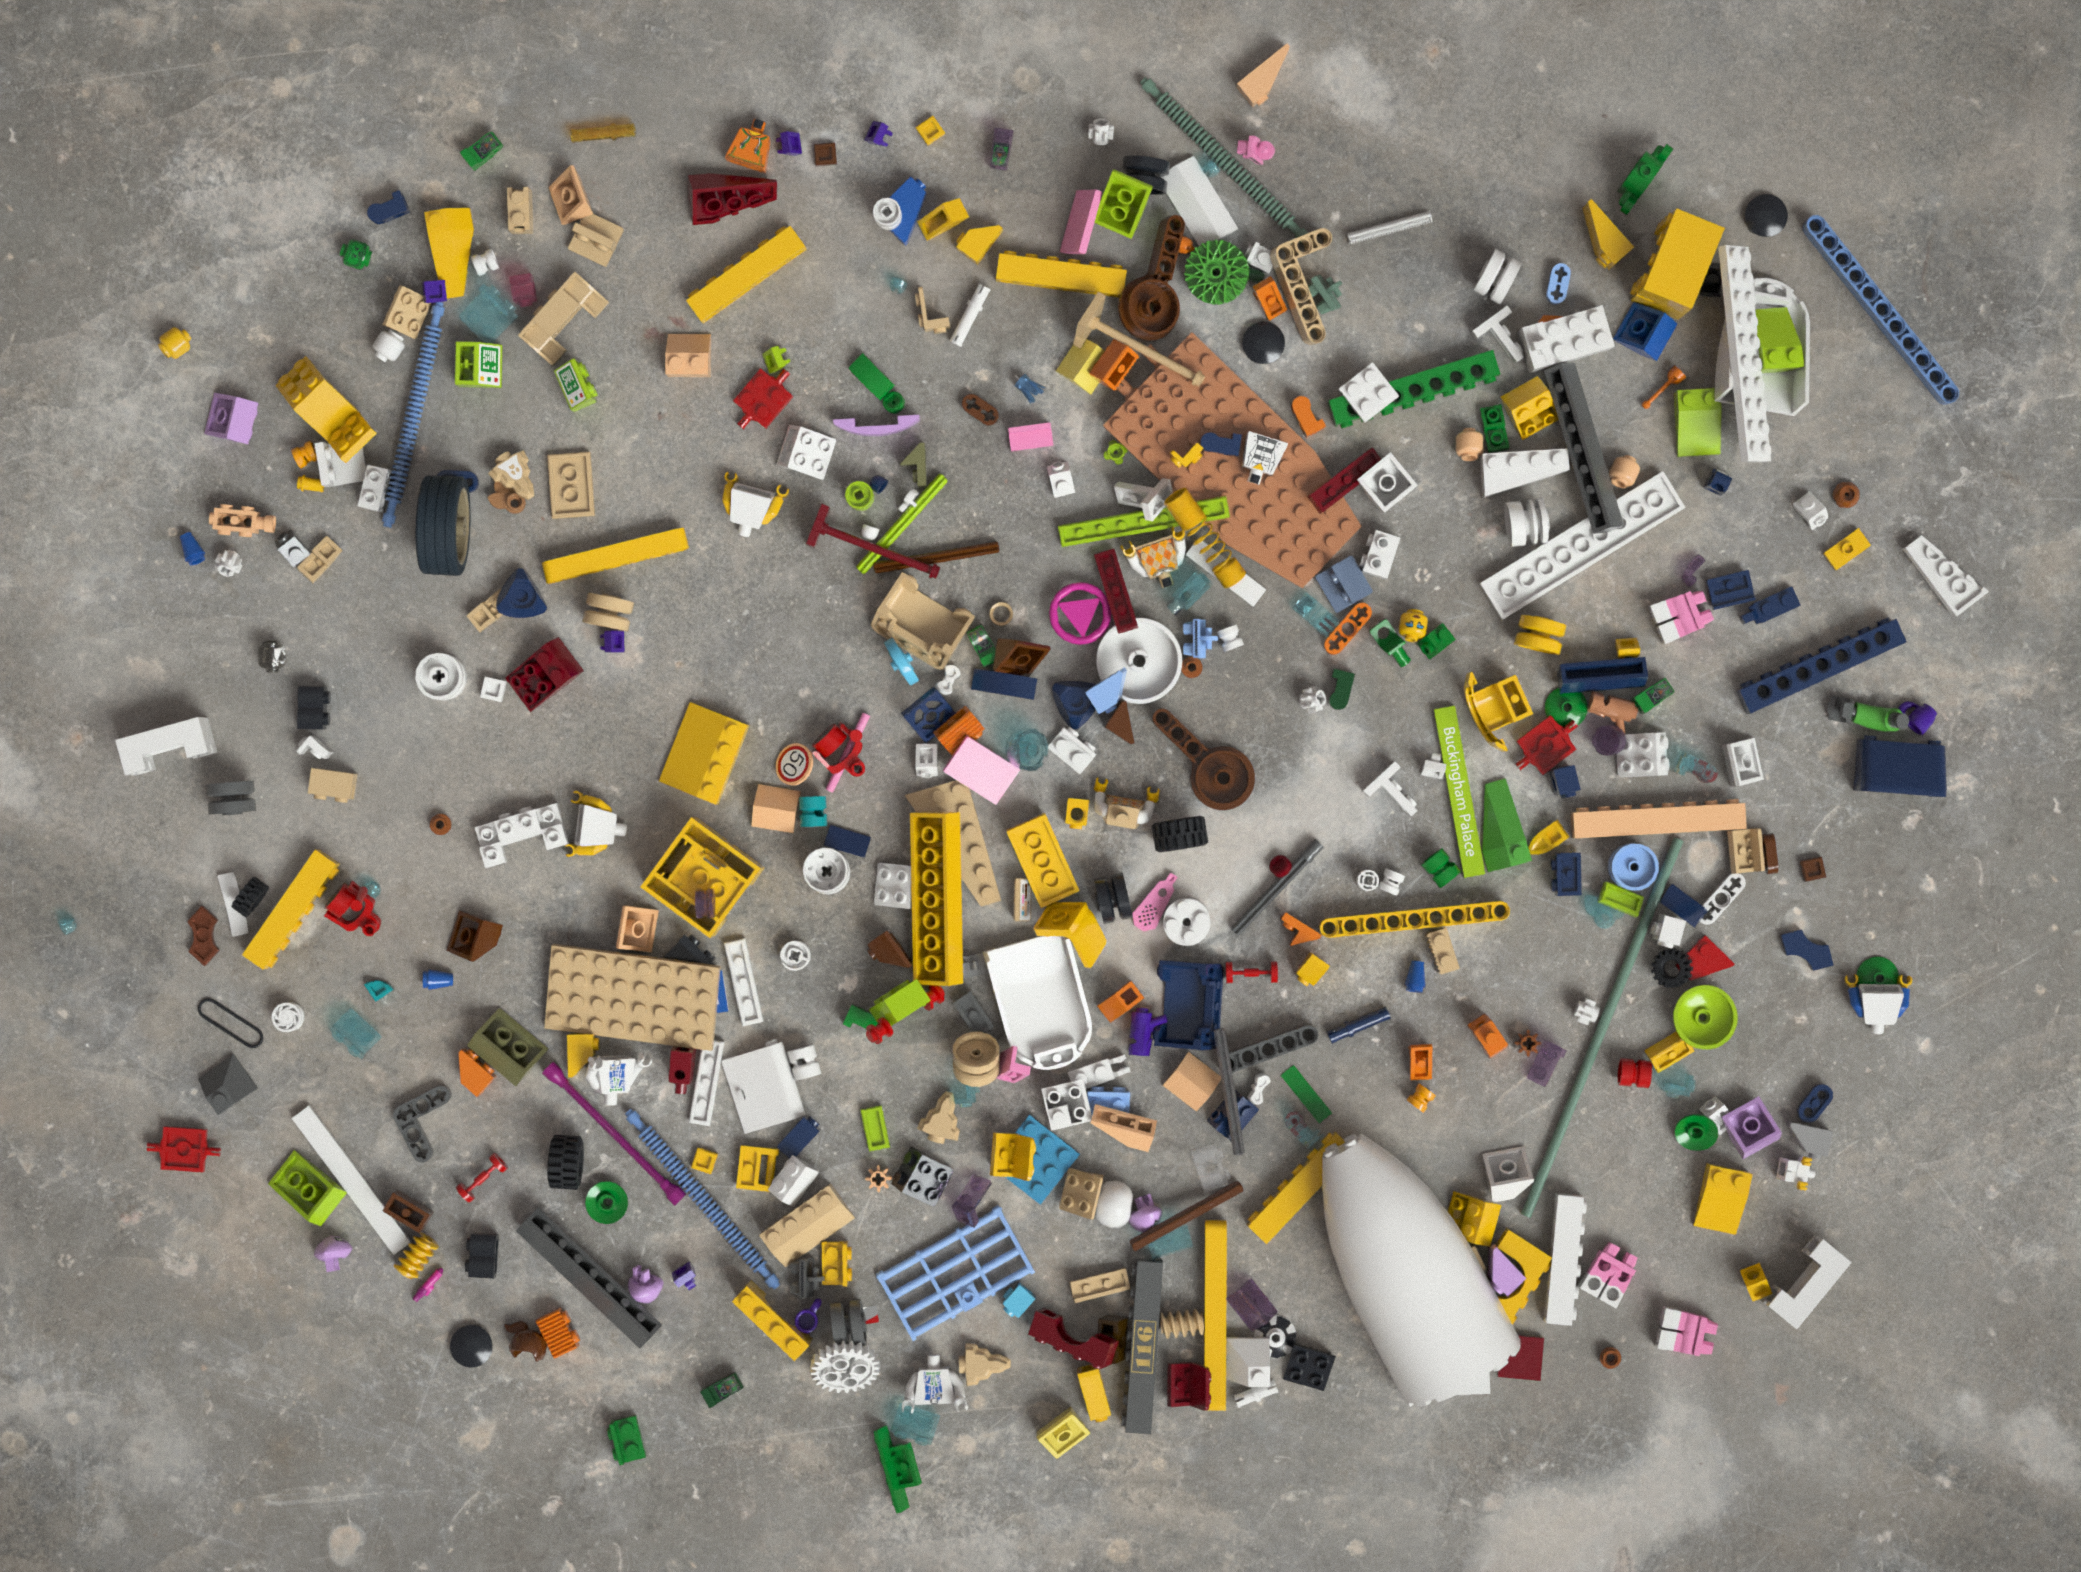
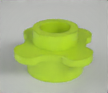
[1104,440,1128,465]

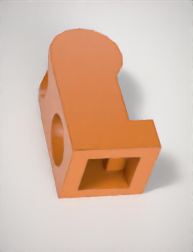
[1291,396,1326,438]

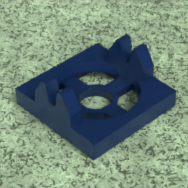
[901,687,956,743]

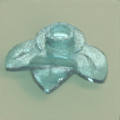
[1584,894,1625,929]

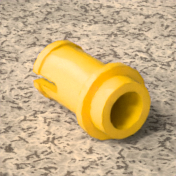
[297,475,324,493]

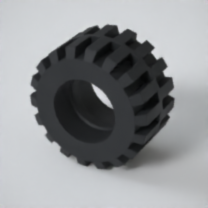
[1152,816,1208,853]
[547,1135,584,1190]

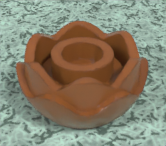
[1832,482,1860,508]

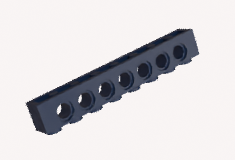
[1736,617,1907,714]

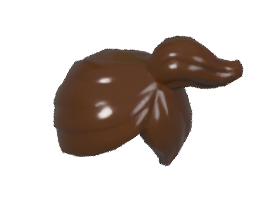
[504,1321,547,1362]

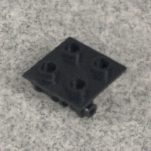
[1283,1343,1336,1391]

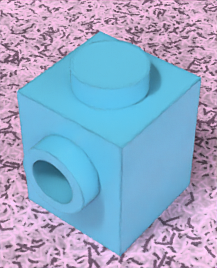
[1002,1282,1036,1318]

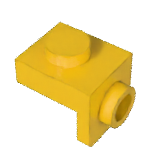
[1169,443,1204,468]

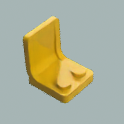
[1033,902,1106,968]

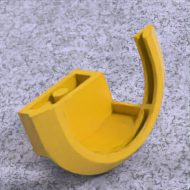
[1464,672,1533,752]

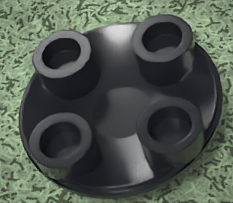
[1745,194,1788,237]
[1242,321,1285,364]
[450,1325,493,1368]

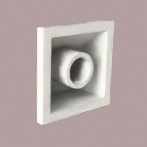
[1482,1146,1534,1203]
[1226,1337,1270,1387]

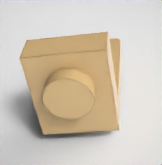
[915,287,950,334]

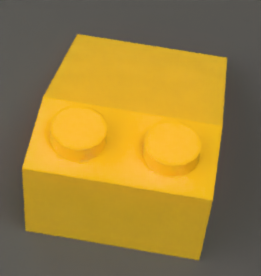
[1582,199,1634,270]
[1693,1163,1753,1235]

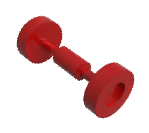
[1225,961,1278,984]
[456,1153,508,1203]

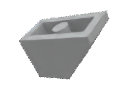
[1786,1121,1833,1159]

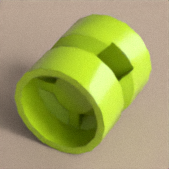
[845,481,874,511]

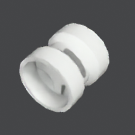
[471,249,499,276]
[1217,625,1244,652]
[1378,868,1405,896]
[1356,869,1379,891]

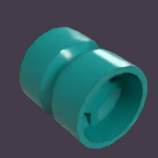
[799,796,827,827]

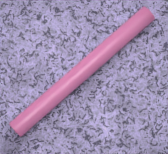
[825,713,870,793]

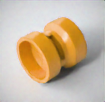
[291,440,317,468]
[1407,1083,1436,1113]

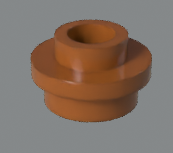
[1181,657,1203,678]
[430,814,452,835]
[1599,1347,1621,1369]

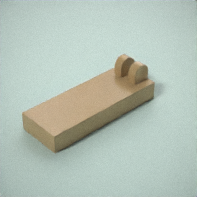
[1069,1268,1131,1303]

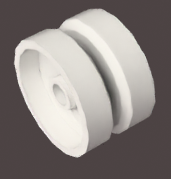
[1473,249,1522,305]
[415,653,467,701]

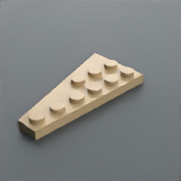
[905,780,1001,906]

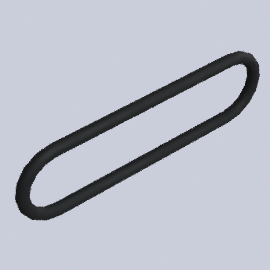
[198,998,263,1048]

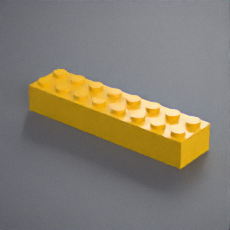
[910,811,963,986]

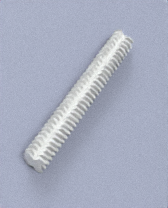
[1347,210,1432,244]

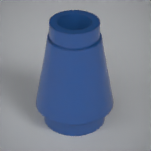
[180,532,205,566]
[1404,961,1426,993]
[423,969,453,990]

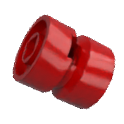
[1617,1058,1652,1089]

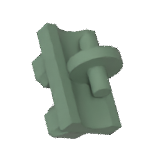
[1308,274,1343,314]

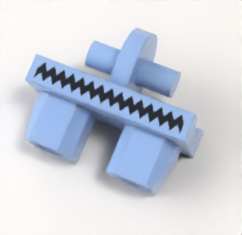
[1183,619,1218,658]

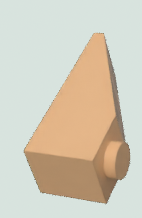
[1236,43,1290,107]
[1091,1104,1157,1152]

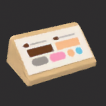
[1014,878,1031,921]

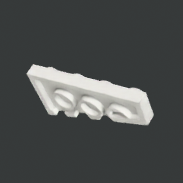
[1903,535,1989,618]

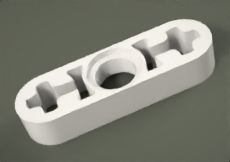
[1700,873,1746,925]

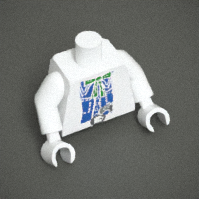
[585,1052,652,1105]
[901,1354,968,1414]

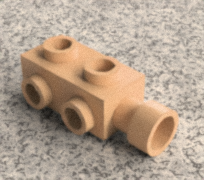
[209,504,276,537]

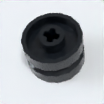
[1122,155,1170,195]
[1093,872,1133,924]

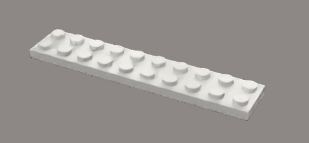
[1718,245,1771,462]
[1479,471,1686,620]

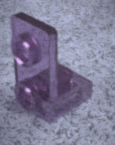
[1526,1040,1567,1087]
[952,1174,992,1228]

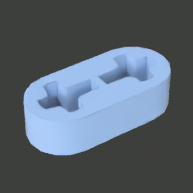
[1546,263,1571,305]

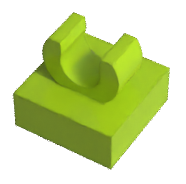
[762,346,790,374]

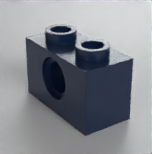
[1548,765,1581,798]

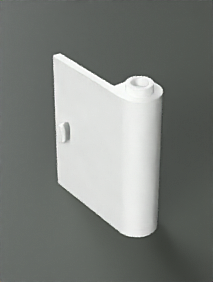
[722,1039,806,1134]

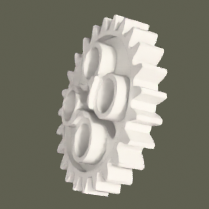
[810,1341,880,1393]

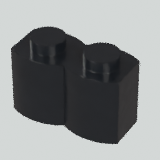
[297,686,331,730]
[465,1233,499,1279]

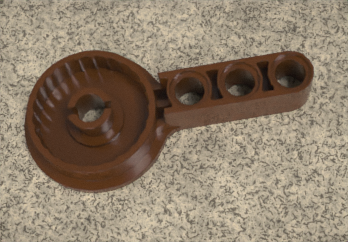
[1118,215,1185,341]
[1152,709,1255,810]

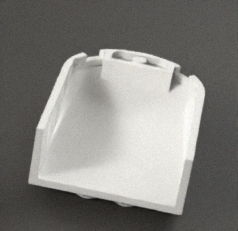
[1715,278,1810,416]
[983,936,1092,1070]

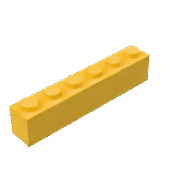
[686,226,807,324]
[996,251,1127,298]
[242,849,340,970]
[1247,1132,1345,1244]

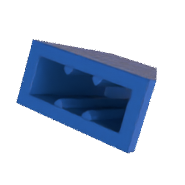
[889,177,927,246]

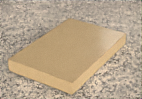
[547,452,595,519]

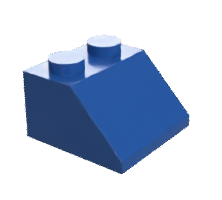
[1613,302,1677,361]

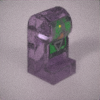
[990,128,1014,171]

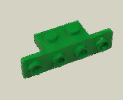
[874,1425,922,1513]

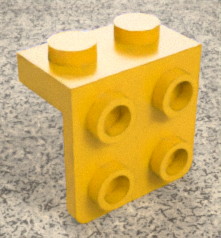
[990,1132,1036,1181]

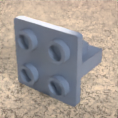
[1315,556,1373,613]

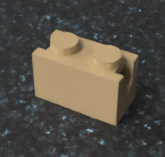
[507,187,534,234]
[308,768,358,803]

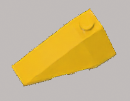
[424,208,474,299]

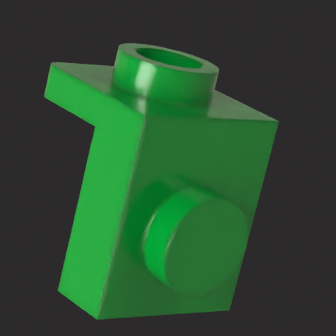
[1417,623,1456,659]

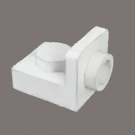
[1245,242,1279,275]
[296,735,334,759]
[915,744,938,778]
[1699,1096,1730,1135]

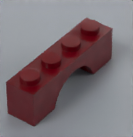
[1028,1308,1119,1369]

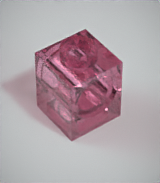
[509,273,537,307]

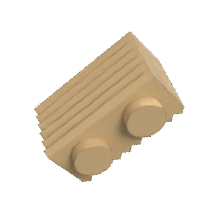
[1425,927,1460,975]

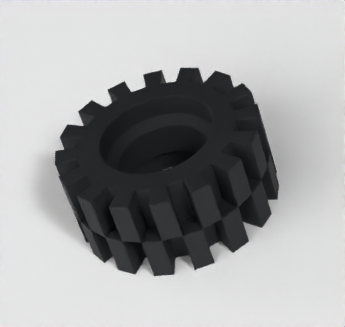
[231,877,269,917]
[1651,948,1693,988]

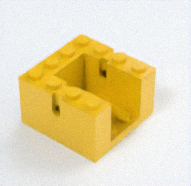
[1630,208,1725,320]
[640,817,765,938]

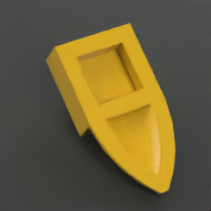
[1528,820,1570,855]

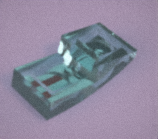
[1292,592,1340,638]

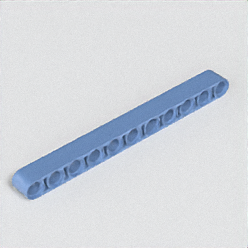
[1802,215,1959,405]

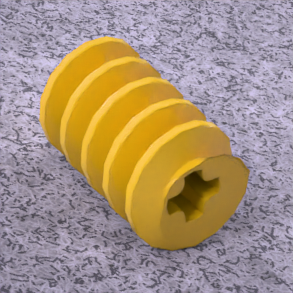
[393,1232,439,1279]

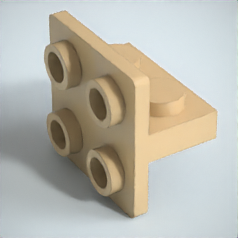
[568,214,624,267]
[382,285,432,339]
[1059,1168,1104,1219]

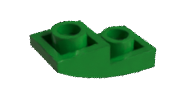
[848,353,895,400]
[1480,404,1510,453]

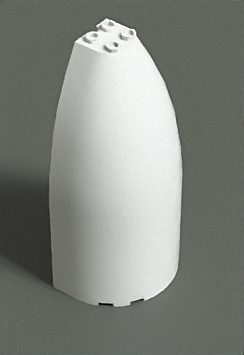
[1322,1133,1520,1407]

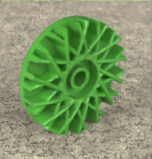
[1184,240,1249,305]

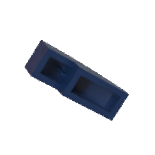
[971,669,1038,700]

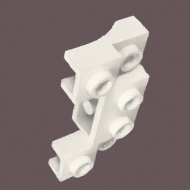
[475,803,569,868]

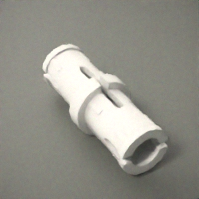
[1234,1379,1279,1408]

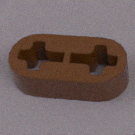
[962,394,999,426]
[1762,833,1779,875]

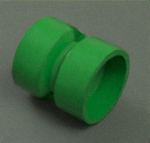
[1421,848,1461,888]

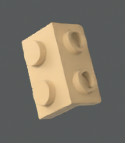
[1727,828,1765,874]

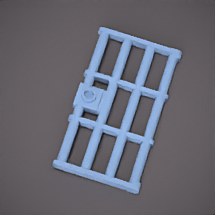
[876,1205,1035,1341]

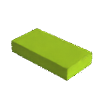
[1597,881,1644,917]
[861,1105,890,1152]

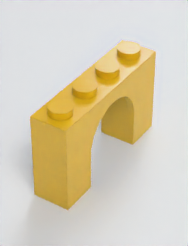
[1495,1227,1552,1325]
[732,1280,813,1361]

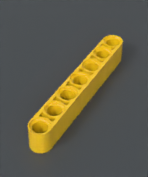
[541,528,689,584]

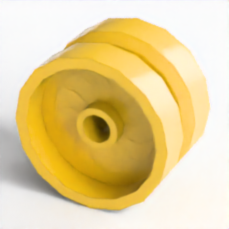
[1514,615,1567,655]

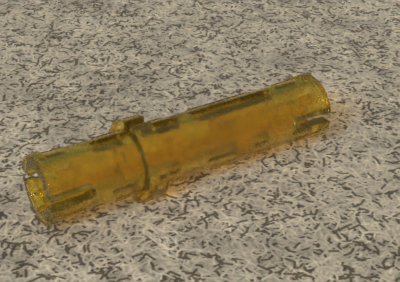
[570,123,636,143]

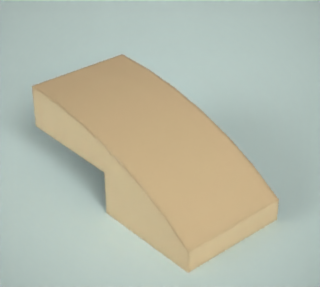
[297,536,342,584]
[467,588,503,632]

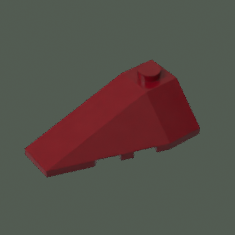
[688,173,777,225]

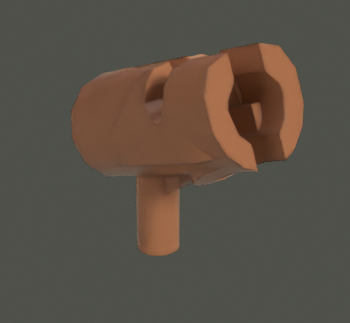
[1587,691,1638,736]

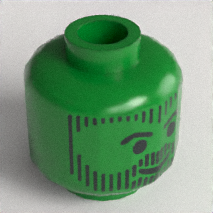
[339,239,373,270]

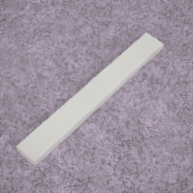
[292,1105,412,1255]

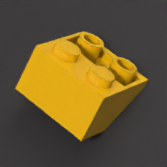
[1500,376,1559,440]
[1448,1191,1501,1247]

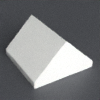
[1722,738,1764,787]

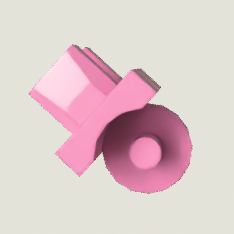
[1237,136,1275,165]

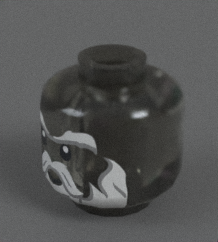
[257,640,286,673]

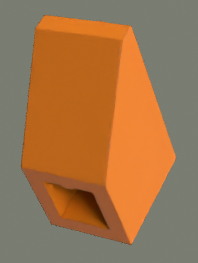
[1097,980,1144,1023]
[459,1048,497,1097]

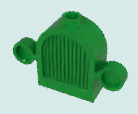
[1617,144,1674,216]

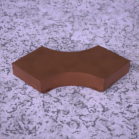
[187,906,220,966]

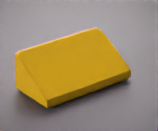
[1645,1032,1694,1073]

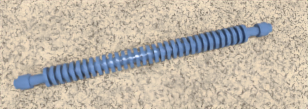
[382,302,445,528]
[625,1109,780,1290]

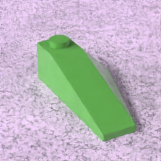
[1482,778,1532,872]

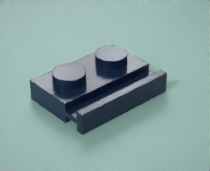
[1705,570,1756,610]

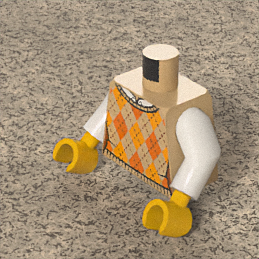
[1120,526,1186,589]
[1093,777,1160,829]

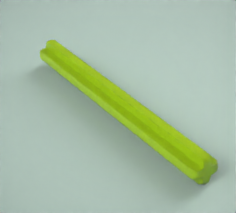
[856,474,948,574]

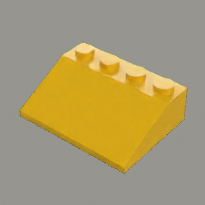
[659,702,750,805]

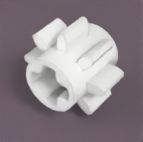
[1088,118,1114,145]
[215,550,242,577]
[1299,686,1326,714]
[1574,998,1600,1025]

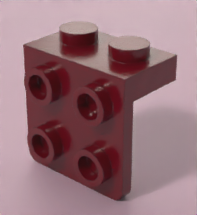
[1167,1362,1211,1411]

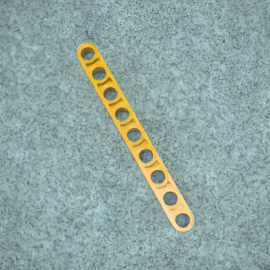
[1318,901,1510,938]
[1204,1220,1227,1411]

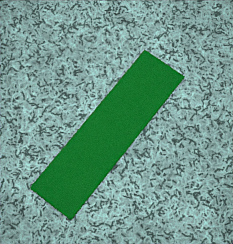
[1280,1065,1332,1124]

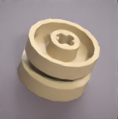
[582,593,634,632]
[953,1032,1000,1087]

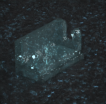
[1148,1225,1194,1260]

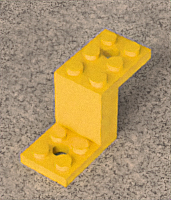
[275,356,377,463]

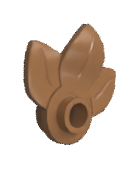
[488,482,526,514]

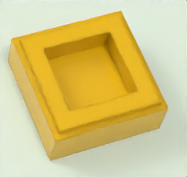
[915,115,945,146]
[691,1147,718,1174]

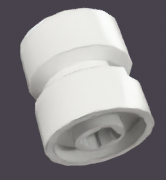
[873,198,902,230]
[787,1045,822,1081]

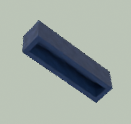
[1557,657,1648,694]

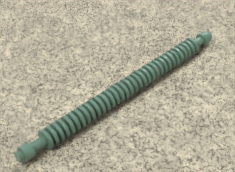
[1140,77,1308,243]

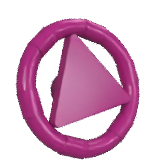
[1049,582,1112,645]

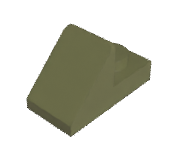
[900,443,927,487]

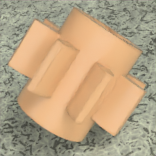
[865,1165,892,1192]

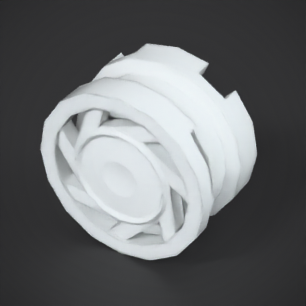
[780,940,811,971]
[272,1002,305,1032]

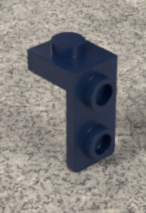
[777,1115,821,1159]

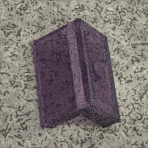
[1226,1278,1278,1331]

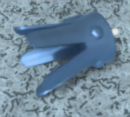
[1014,374,1046,404]

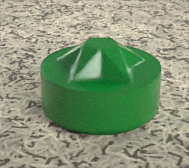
[883,391,905,414]

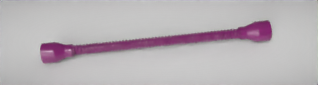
[542,1061,686,1206]

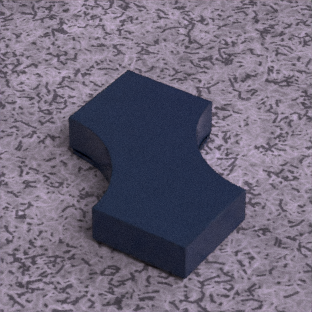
[1780,929,1834,971]

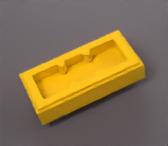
[1823,528,1871,571]

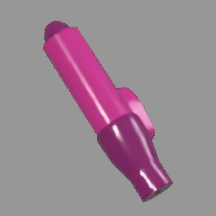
[412,1268,443,1302]

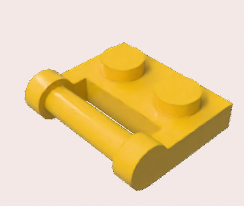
[736,1145,779,1192]

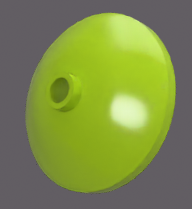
[1673,985,1738,1050]

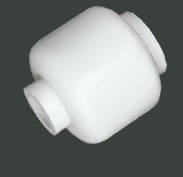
[372,329,405,362]

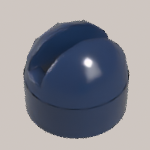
[870,475,888,494]

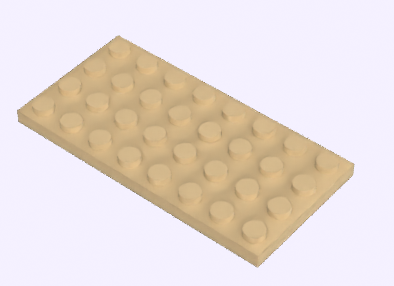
[544,944,721,1051]

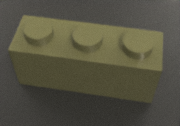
[467,1008,548,1086]

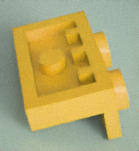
[822,1241,852,1286]

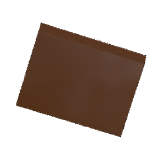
[993,638,1051,677]
[1105,701,1135,745]

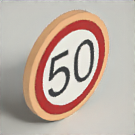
[776,743,813,786]

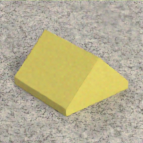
[1056,339,1105,395]
[1036,1406,1091,1459]

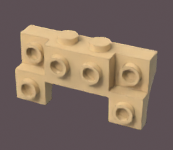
[518,272,609,366]

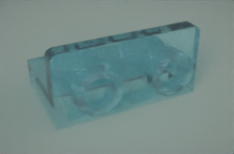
[331,1008,382,1060]
[890,1403,940,1446]

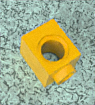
[1065,798,1089,829]
[1740,1263,1773,1301]

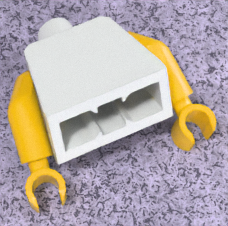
[722,472,789,537]
[565,791,627,857]

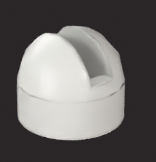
[861,524,879,541]

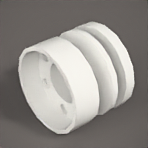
[1504,498,1550,547]
[803,848,851,895]

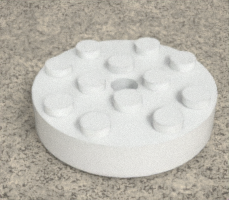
[1096,618,1182,704]

